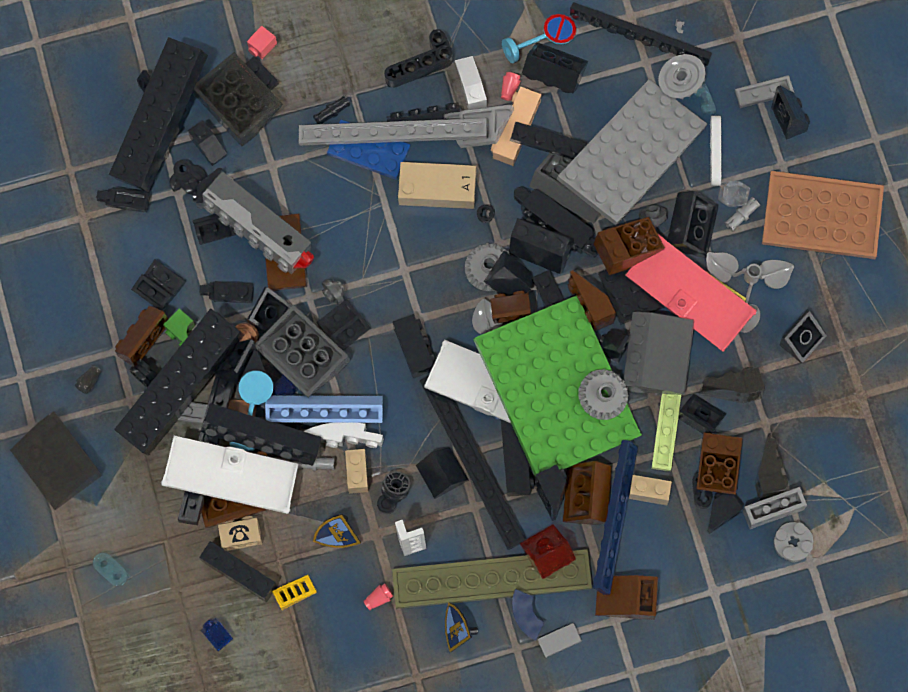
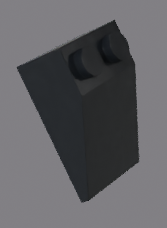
[771,85,810,140]

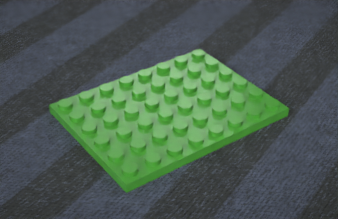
[473,296,641,475]

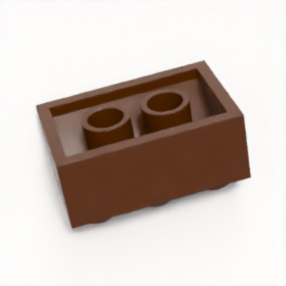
[115,306,168,367]
[563,461,611,525]

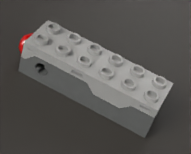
[203,172,314,274]

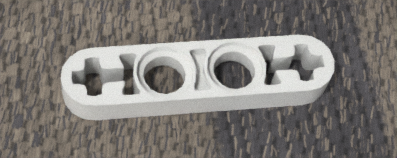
[710,116,721,186]

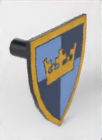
[313,514,361,548]
[445,602,478,652]

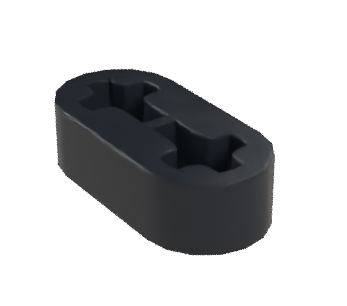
[692,472,712,509]

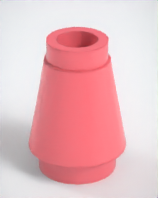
[501,72,521,101]
[363,583,394,610]

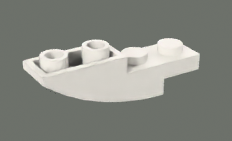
[304,423,383,448]

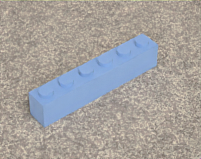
[265,395,383,423]

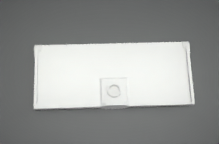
[424,340,511,423]
[161,436,298,514]

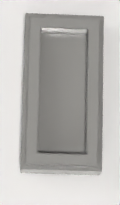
[537,623,582,658]

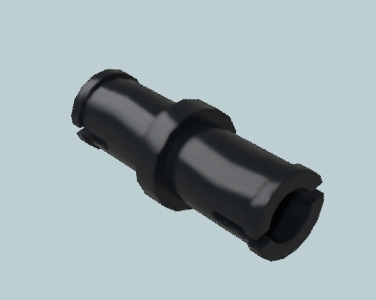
[313,95,350,125]

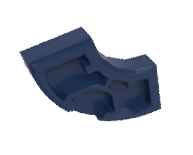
[512,588,544,640]

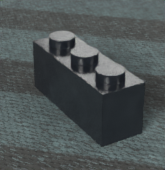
[393,314,436,378]

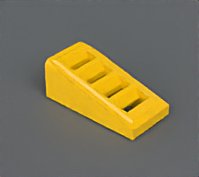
[272,575,317,610]

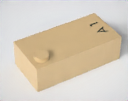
[398,162,476,209]

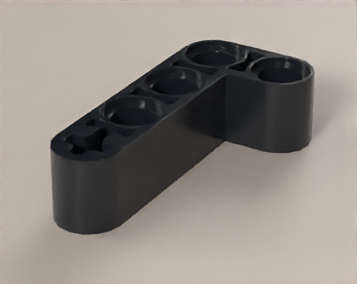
[384,29,453,88]

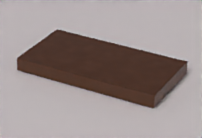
[265,214,307,291]

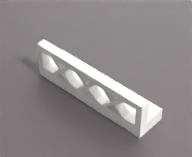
[395,520,426,556]

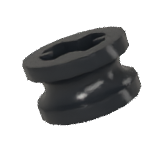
[477,205,494,223]

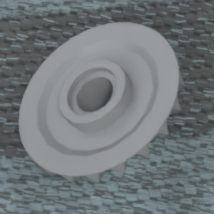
[658,54,706,100]
[465,243,509,291]
[578,369,629,420]

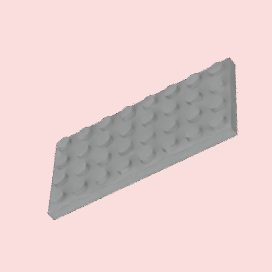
[557,80,707,225]

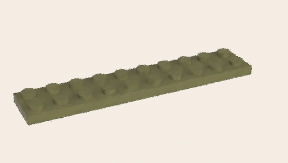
[392,549,592,609]

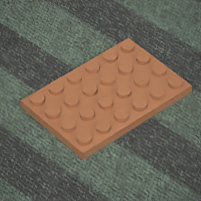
[762,171,884,259]

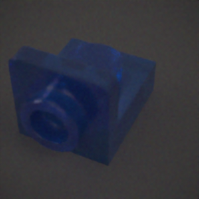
[272,374,297,396]
[200,618,233,652]

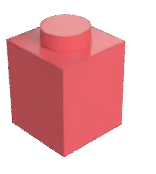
[247,26,277,60]

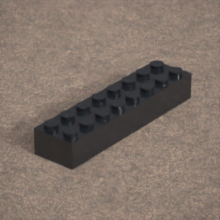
[109,37,208,192]
[114,308,245,456]

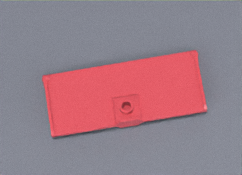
[626,234,757,352]

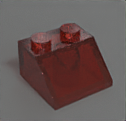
[520,524,576,579]

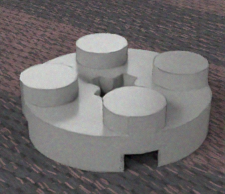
[773,522,814,562]

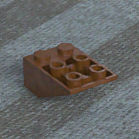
[593,217,665,275]
[567,270,616,332]
[697,433,742,495]
[595,575,658,620]

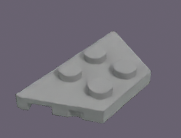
[443,104,514,148]

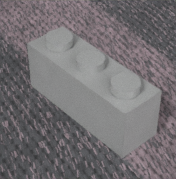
[743,487,807,529]

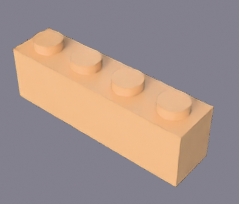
[491,87,541,166]

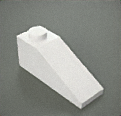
[455,56,487,110]

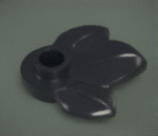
[170,160,207,195]

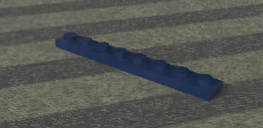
[593,440,638,595]

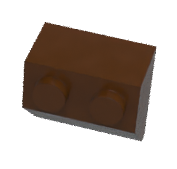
[490,291,532,324]

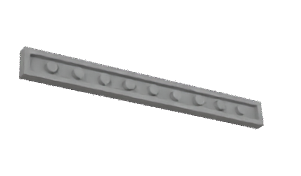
[299,118,487,146]

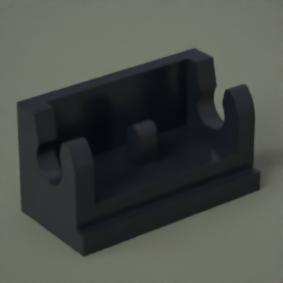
[193,214,236,245]

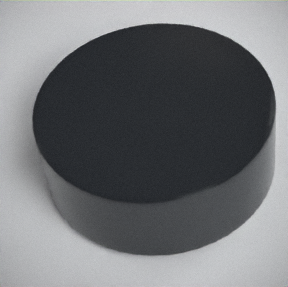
[377,495,397,514]

